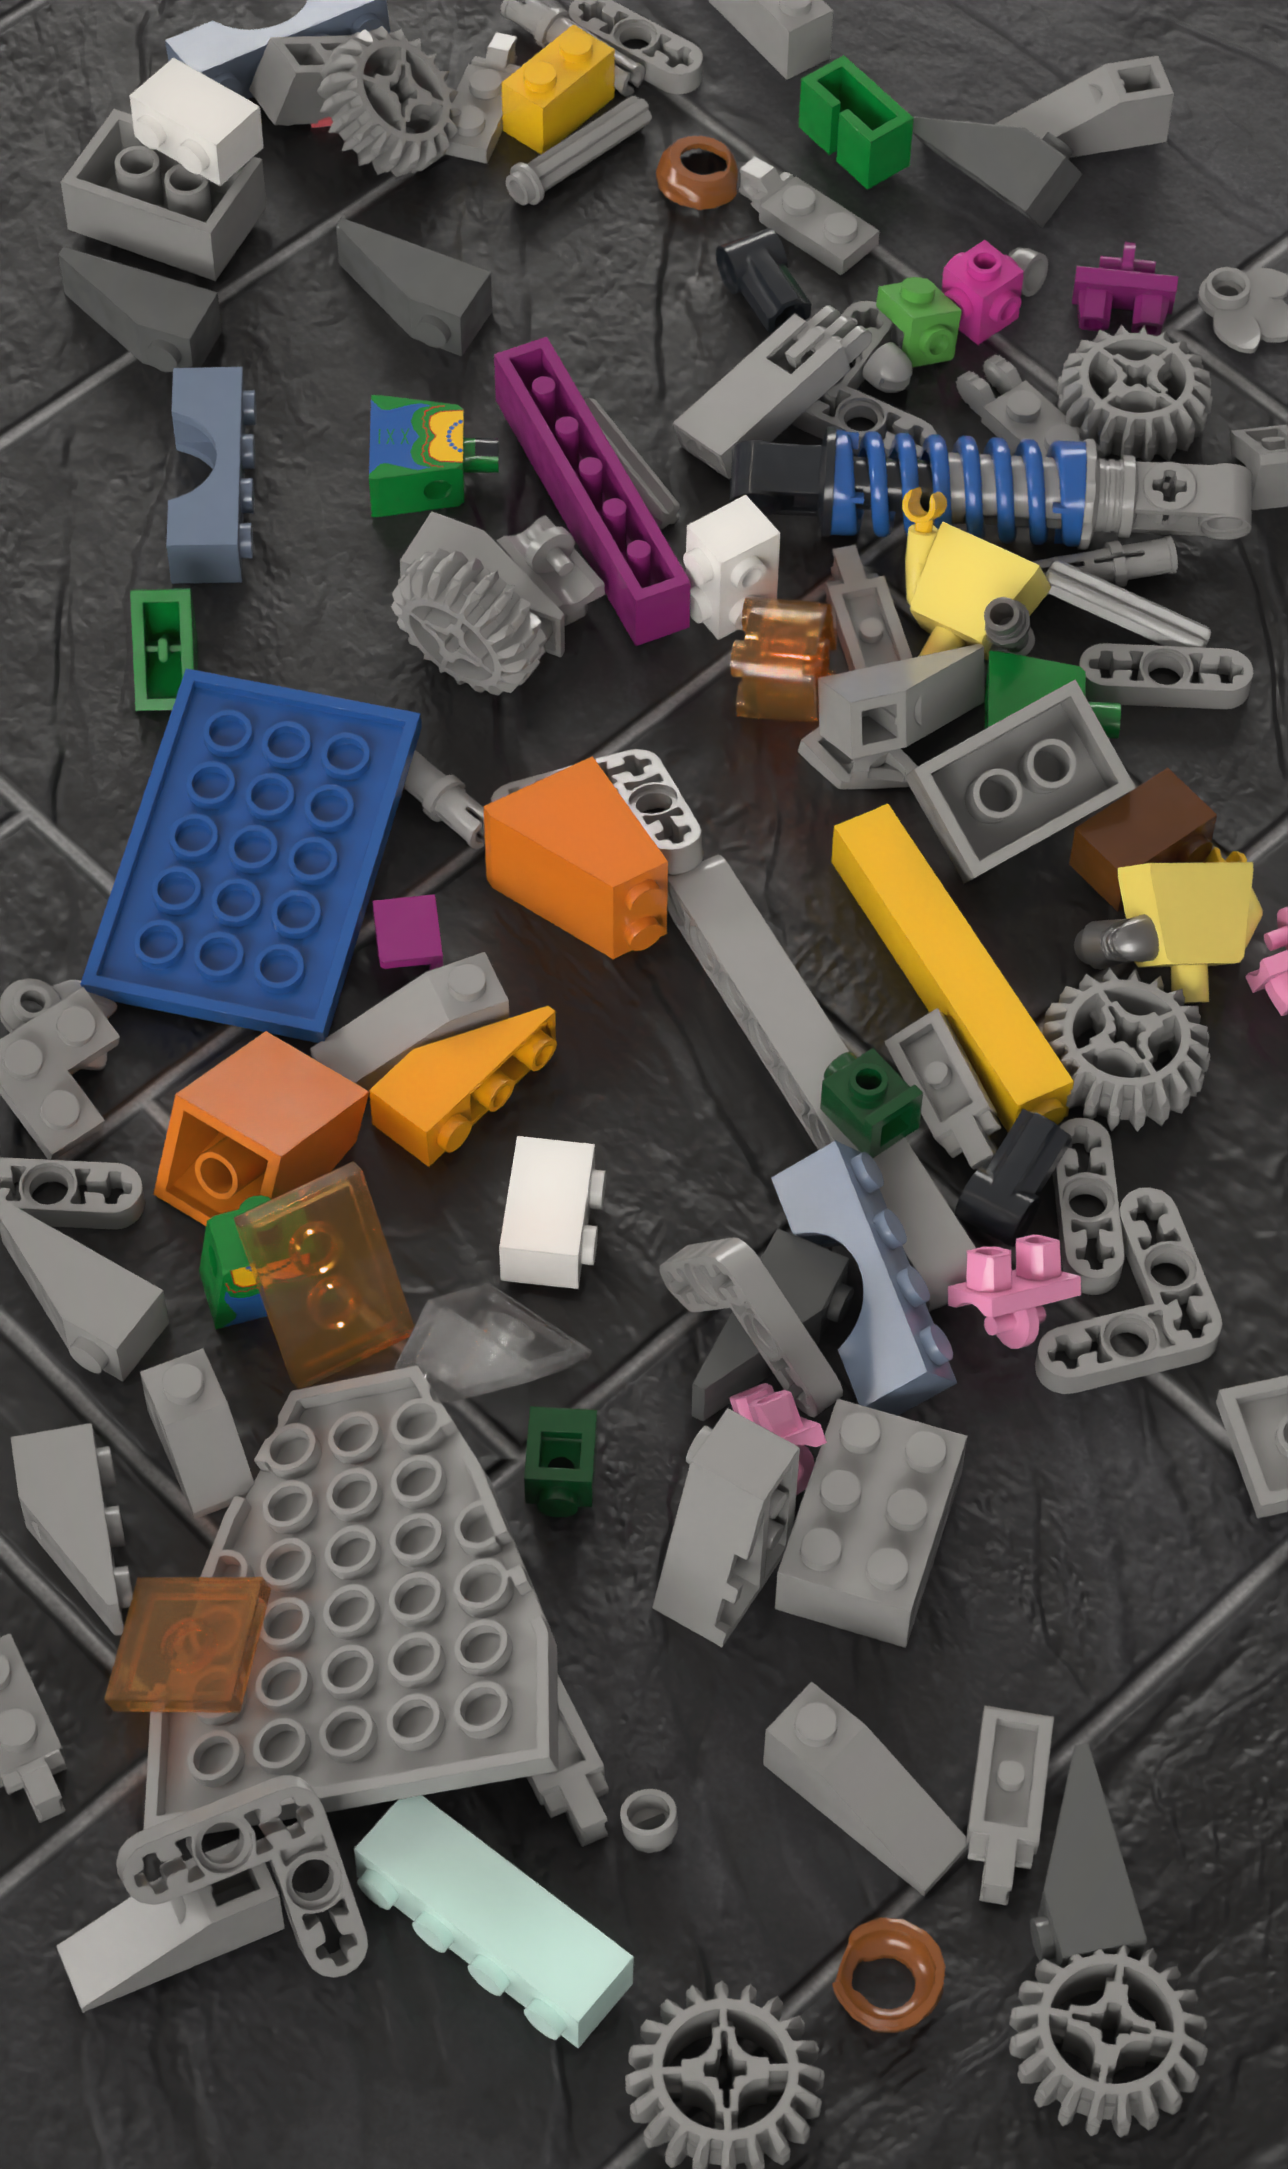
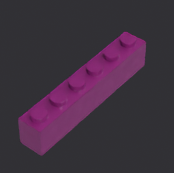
[494,337,691,646]

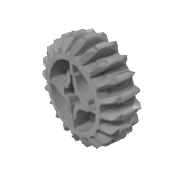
[316,26,462,178]
[1057,325,1212,462]
[391,548,547,696]
[1040,968,1210,1132]
[1009,1945,1207,2138]
[625,1980,824,2169]

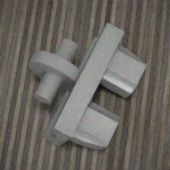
[496,515,605,626]

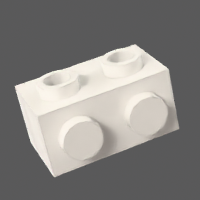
[129,57,264,186]
[683,495,780,640]
[499,1136,606,1289]

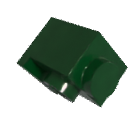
[820,1048,923,1158]
[524,1406,597,1517]

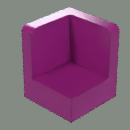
[373,894,443,970]

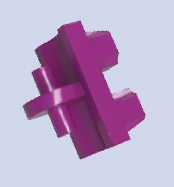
[1072,242,1178,337]

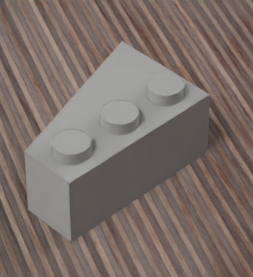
[652,1408,800,1647]

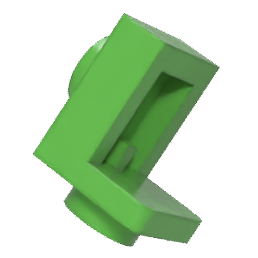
[876,277,962,367]

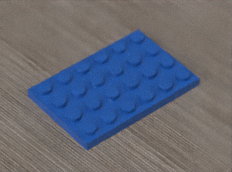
[80,668,422,1043]

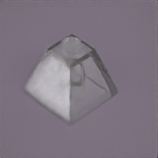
[395,1282,592,1403]

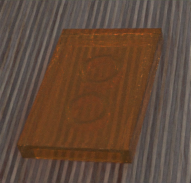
[233,1161,417,1389]

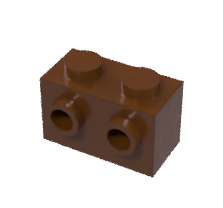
[1069,767,1217,912]

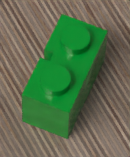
[799,55,914,190]

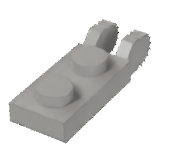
[956,354,1101,459]

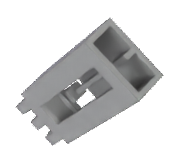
[673,305,872,479]

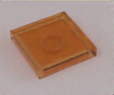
[104,1577,271,1713]

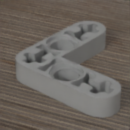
[791,301,937,460]
[491,749,704,874]
[1035,1187,1222,1394]
[660,1237,843,1417]
[116,1775,368,1977]

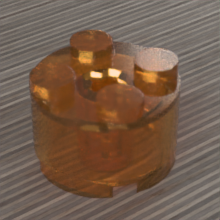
[731,597,837,722]

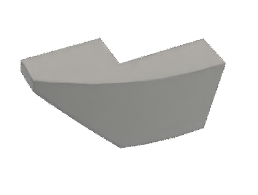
[798,727,918,789]

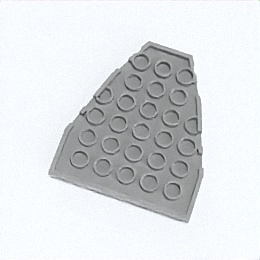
[144,1365,559,1834]

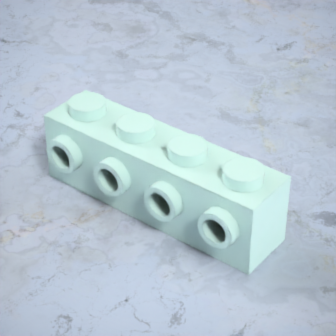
[354,1795,634,2048]

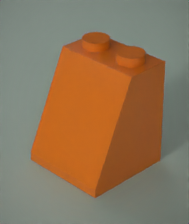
[483,756,668,959]
[153,1031,369,1226]

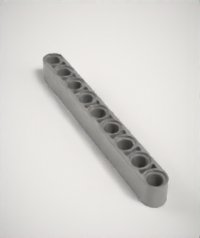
[667,854,976,1312]

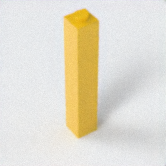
[831,804,1074,1132]

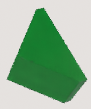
[130,588,198,711]

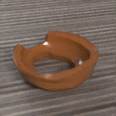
[656,136,738,210]
[832,1917,945,2033]

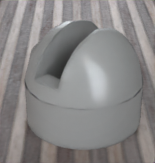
[1008,247,1048,297]
[862,342,913,394]
[620,1789,679,1853]

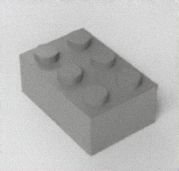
[61,109,267,281]
[904,679,1136,884]
[775,1399,967,1648]

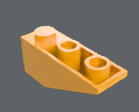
[369,1006,557,1167]

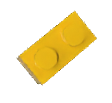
[501,24,615,155]

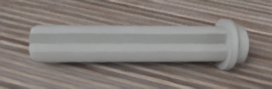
[506,96,652,205]

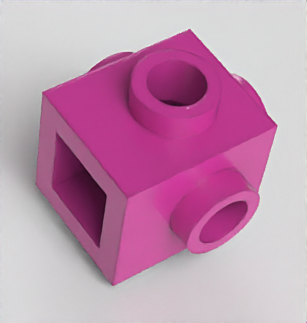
[942,240,1024,345]

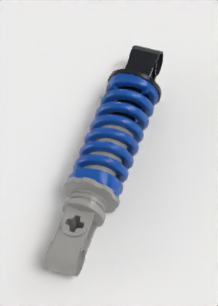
[729,426,1252,550]

